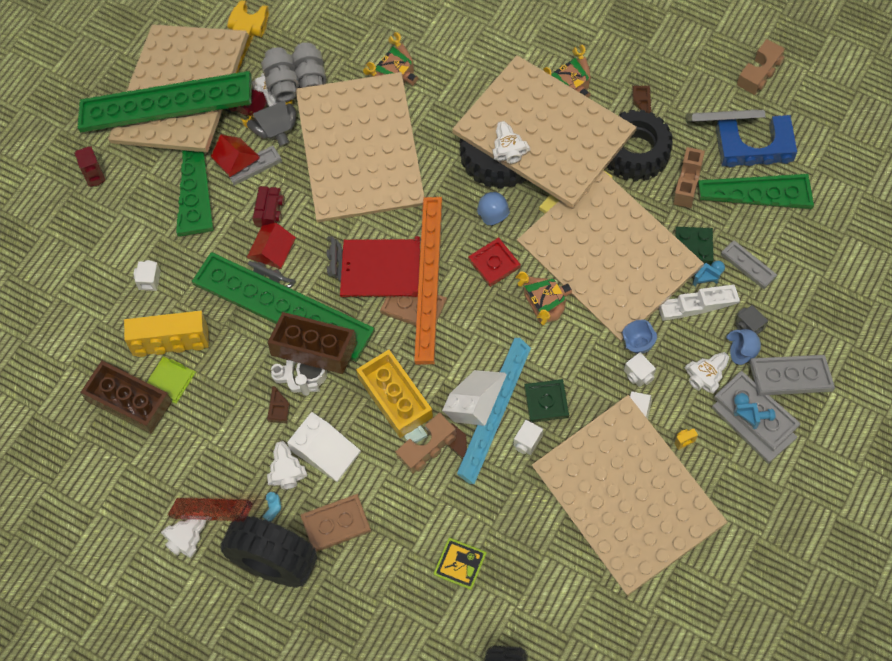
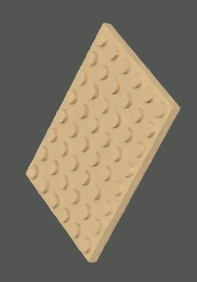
[108,25,249,152]
[452,55,636,208]
[296,72,424,223]
[517,171,704,343]
[532,395,728,596]

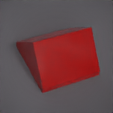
[211,134,260,177]
[247,223,296,270]

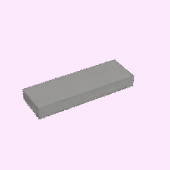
[228,146,282,186]
[721,240,777,289]

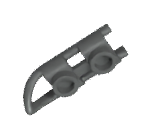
[326,236,343,282]
[248,261,296,288]

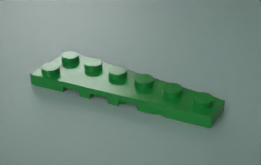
[176,150,214,237]
[698,174,814,209]

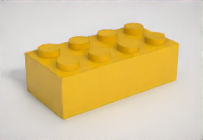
[124,310,209,357]
[356,350,433,438]

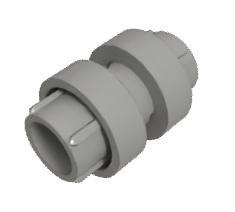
[291,43,326,88]
[261,47,299,102]

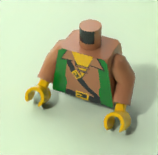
[363,32,418,85]
[543,45,591,98]
[515,271,572,325]

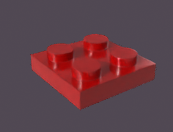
[468,237,521,287]

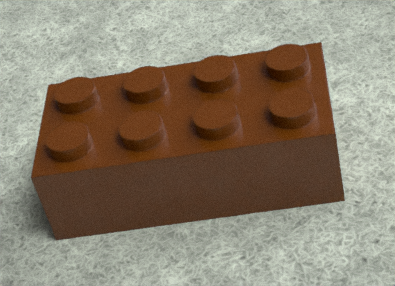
[267,312,357,374]
[80,360,172,434]

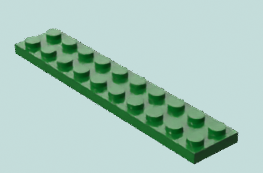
[77,71,252,133]
[192,252,375,362]

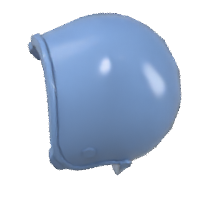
[477,192,510,225]
[622,319,657,354]
[726,329,761,365]

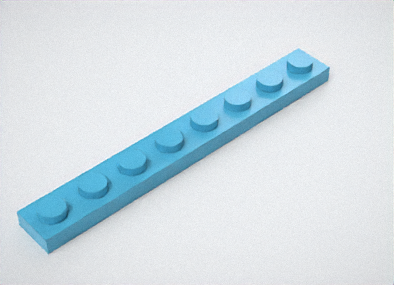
[457,338,531,484]

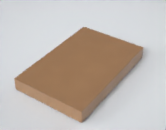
[380,295,447,326]
[301,494,371,552]

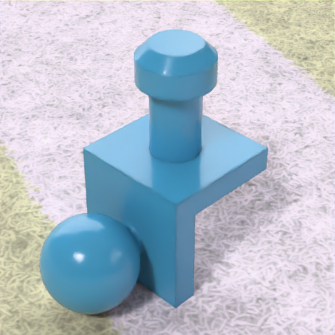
[693,260,725,287]
[734,393,776,429]

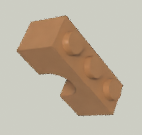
[737,39,785,95]
[673,147,705,208]
[395,412,457,474]

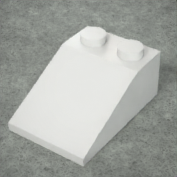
[442,370,507,426]
[287,412,361,482]

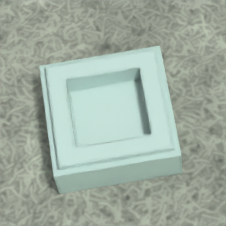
[404,426,427,444]

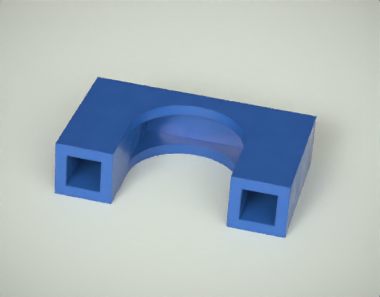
[716,115,797,167]

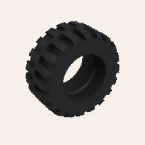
[607,110,673,181]

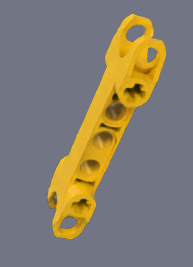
[227,0,269,73]

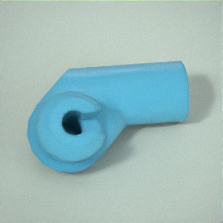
[263,492,281,522]

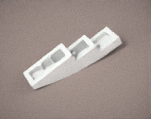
[659,285,740,321]

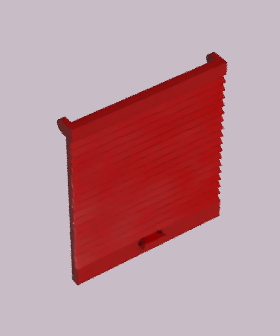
[340,236,420,297]

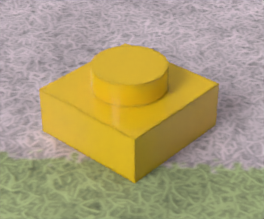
[674,428,698,450]

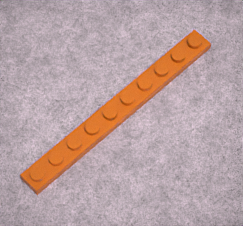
[414,197,443,365]

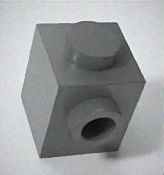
[735,305,768,335]

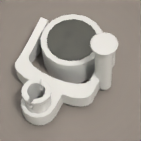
[271,360,327,396]

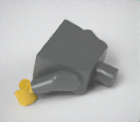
[241,99,297,147]

